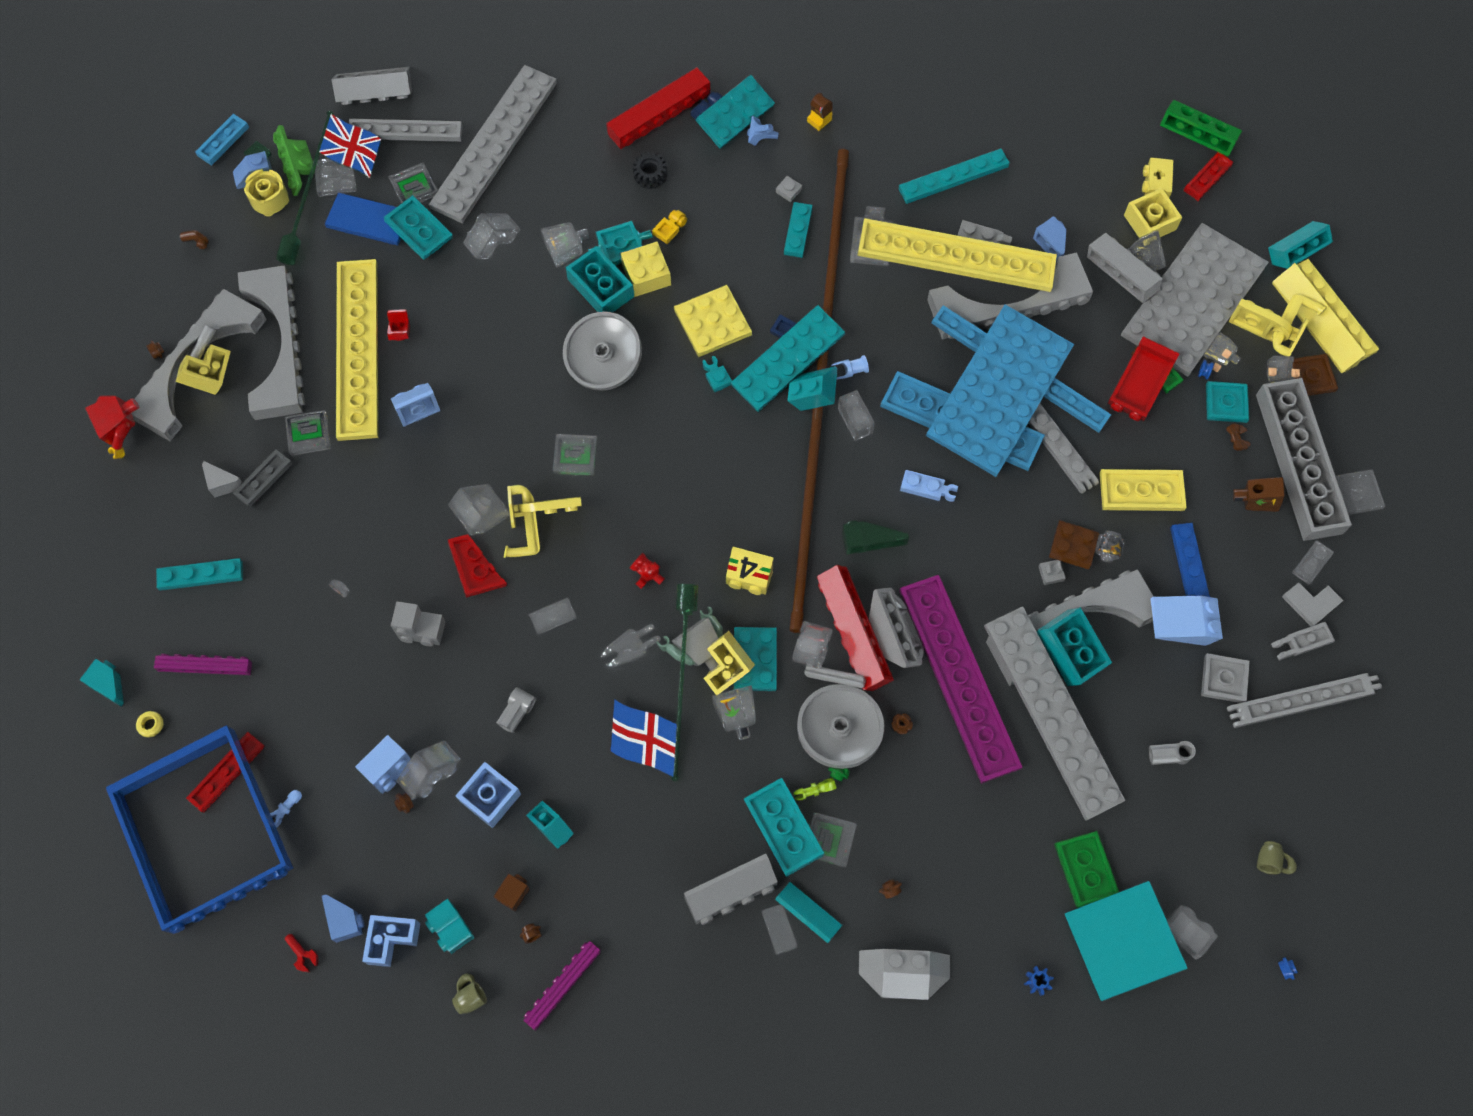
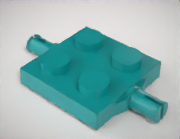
[588,221,652,265]

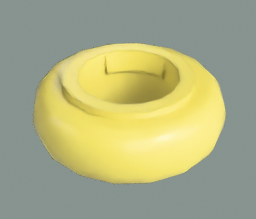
[136,711,164,737]

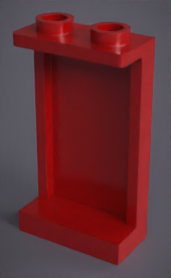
[1108,336,1179,421]

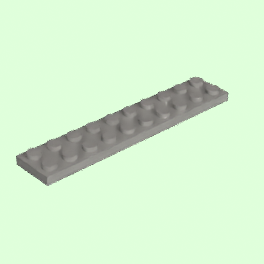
[429,65,557,224]
[984,606,1125,820]

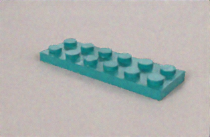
[731,305,845,412]

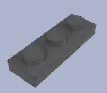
[233,449,292,508]

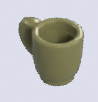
[1257,841,1297,875]
[452,973,487,1014]

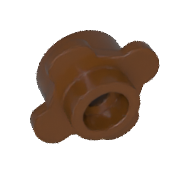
[879,879,902,899]

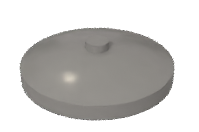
[563,312,642,391]
[797,684,884,769]

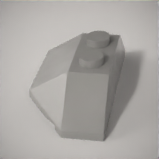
[869,588,924,668]
[859,949,950,1000]

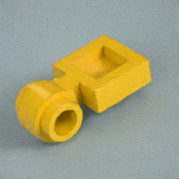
[652,210,687,245]

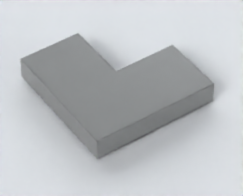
[1282,582,1343,627]

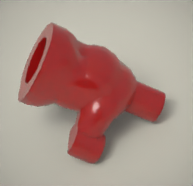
[630,553,665,589]

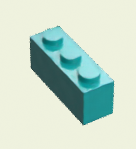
[1268,221,1333,269]

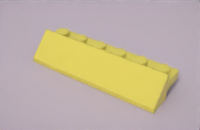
[1272,259,1379,373]

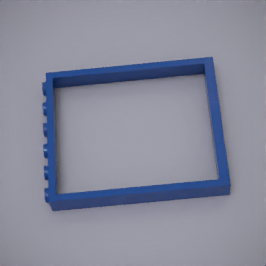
[106,725,293,934]

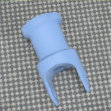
[831,355,869,379]

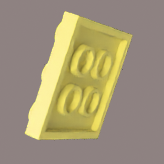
[674,285,752,357]

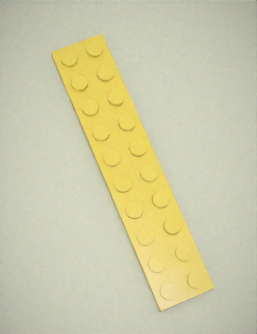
[857,218,1057,292]
[336,259,378,441]

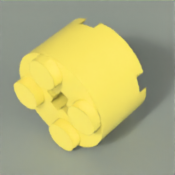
[244,169,289,217]

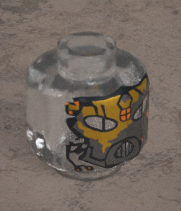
[1095,531,1125,563]

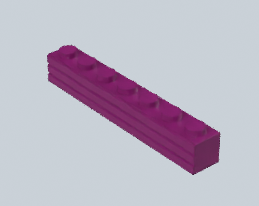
[154,654,252,675]
[523,941,601,1031]

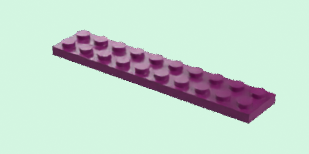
[899,575,1022,784]

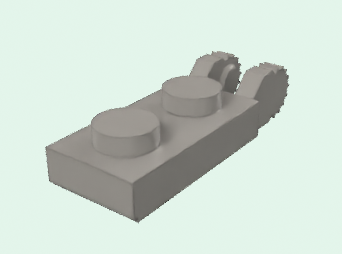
[1271,622,1335,660]

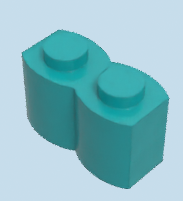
[425,899,475,954]

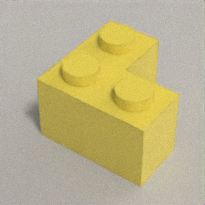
[176,345,231,395]
[704,631,755,695]

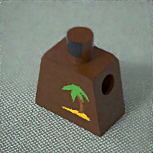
[1233,477,1284,512]

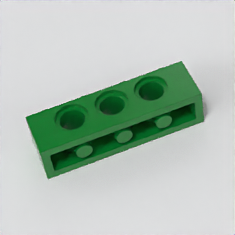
[1160,99,1242,157]

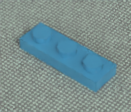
[195,114,249,166]

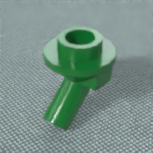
[828,767,850,782]

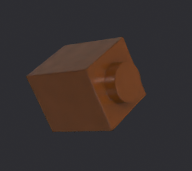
[494,874,530,912]

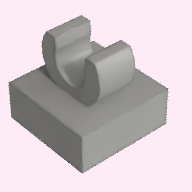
[1038,560,1066,585]

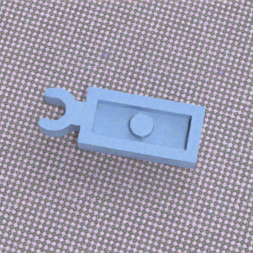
[900,470,958,502]

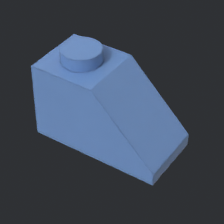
[233,151,272,189]
[1033,216,1066,263]
[322,895,365,943]

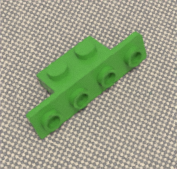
[273,125,315,196]

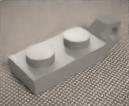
[957,220,1012,246]

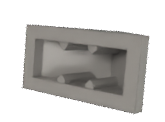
[202,461,243,498]

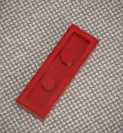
[1183,152,1233,201]

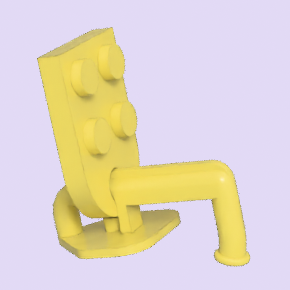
[1228,294,1327,358]
[504,485,582,558]

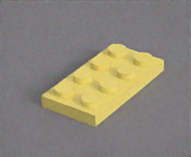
[1100,469,1186,511]

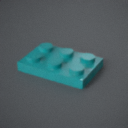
[384,195,453,260]
[734,627,777,691]

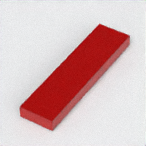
[186,732,265,813]

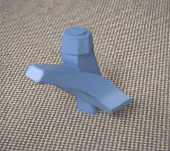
[747,116,779,146]

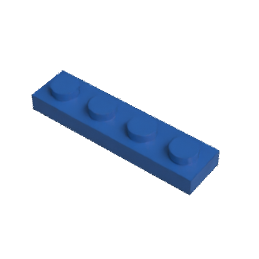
[1170,523,1210,597]

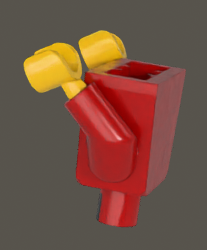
[85,395,140,459]

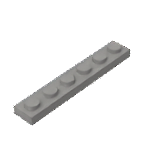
[349,119,463,142]

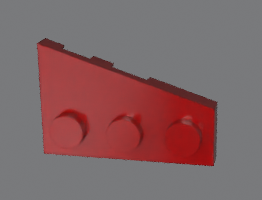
[448,534,507,598]

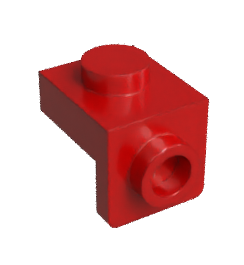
[387,309,410,341]

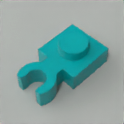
[703,356,732,393]

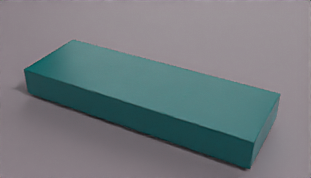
[775,882,842,943]

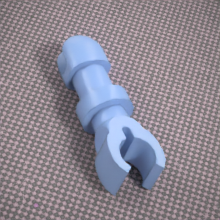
[270,790,302,828]

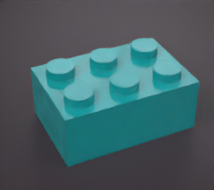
[566,246,634,313]
[1036,607,1112,686]

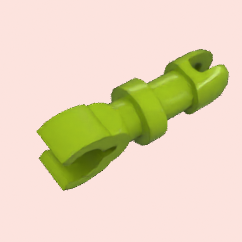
[794,778,837,801]

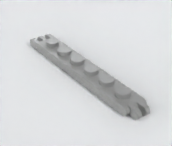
[1028,403,1099,494]
[1227,673,1382,728]

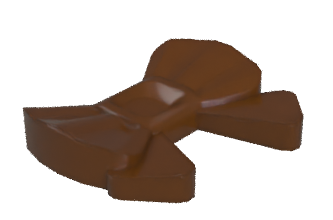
[1226,423,1251,451]

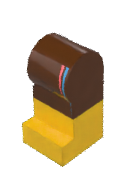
[807,93,833,131]

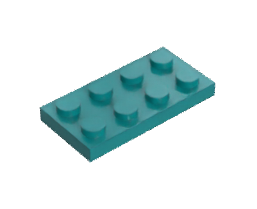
[695,75,775,149]
[744,778,825,877]

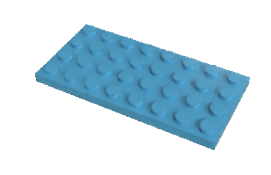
[926,305,1074,477]

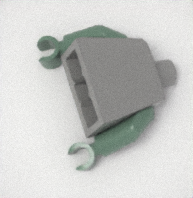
[657,607,723,671]

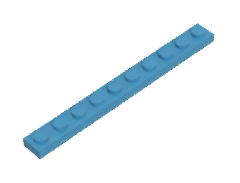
[931,305,1111,433]

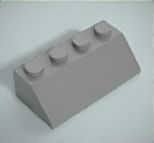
[331,67,412,105]
[684,854,777,925]

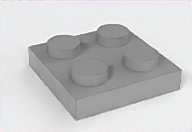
[1201,653,1249,703]

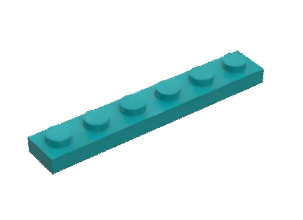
[898,148,1009,204]

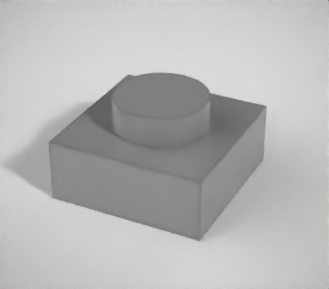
[776,176,802,202]

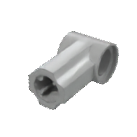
[496,687,536,733]
[1149,741,1196,765]

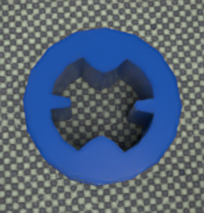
[1198,360,1214,380]

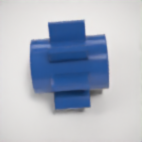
[1024,966,1054,996]

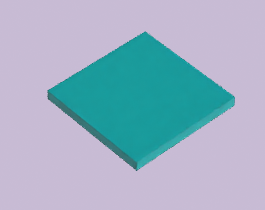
[1065,881,1188,1001]

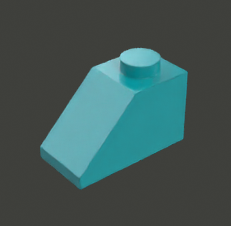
[80,659,124,707]
[526,801,574,849]

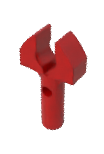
[285,934,318,972]

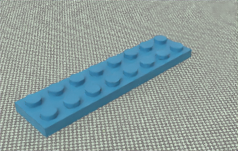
[880,371,1045,471]

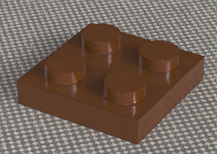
[1049,520,1099,570]

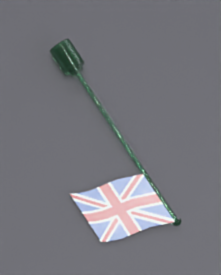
[276,111,382,265]

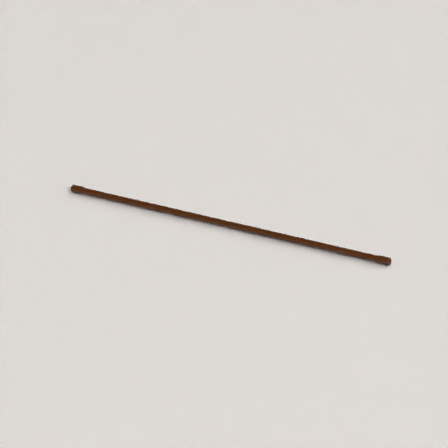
[789,149,849,633]

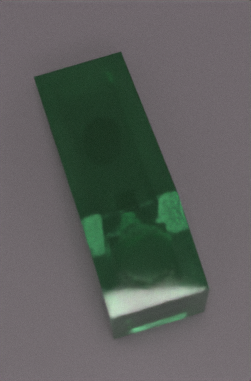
[842,521,909,555]

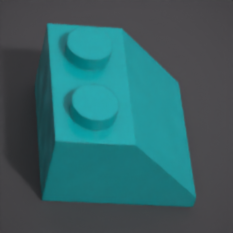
[788,366,838,411]

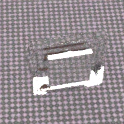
[865,206,885,221]

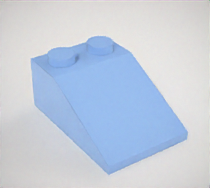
[1150,596,1223,646]

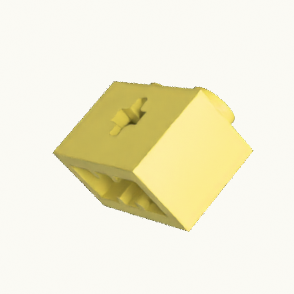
[1142,158,1173,198]

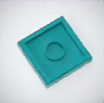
[1206,381,1249,423]

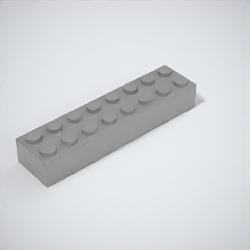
[1256,378,1352,541]

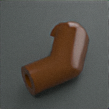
[180,230,209,249]

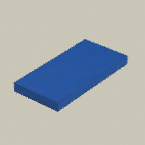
[325,193,401,246]

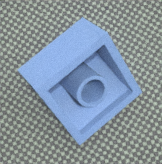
[391,383,440,427]

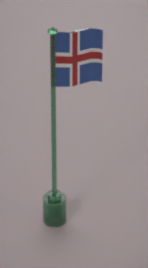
[611,584,699,781]

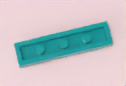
[156,558,243,591]

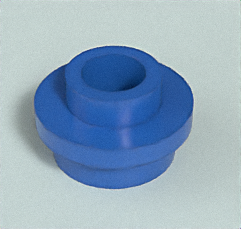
[1278,957,1298,980]

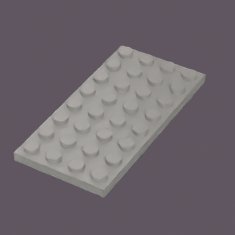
[1120,223,1269,377]

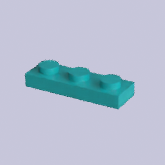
[784,202,812,258]

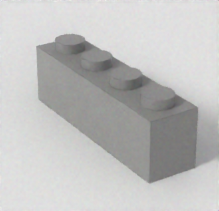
[1087,233,1162,303]

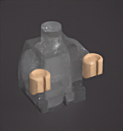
[1204,332,1241,372]
[1266,356,1300,383]

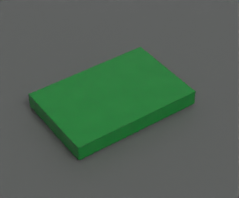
[1054,831,1119,909]

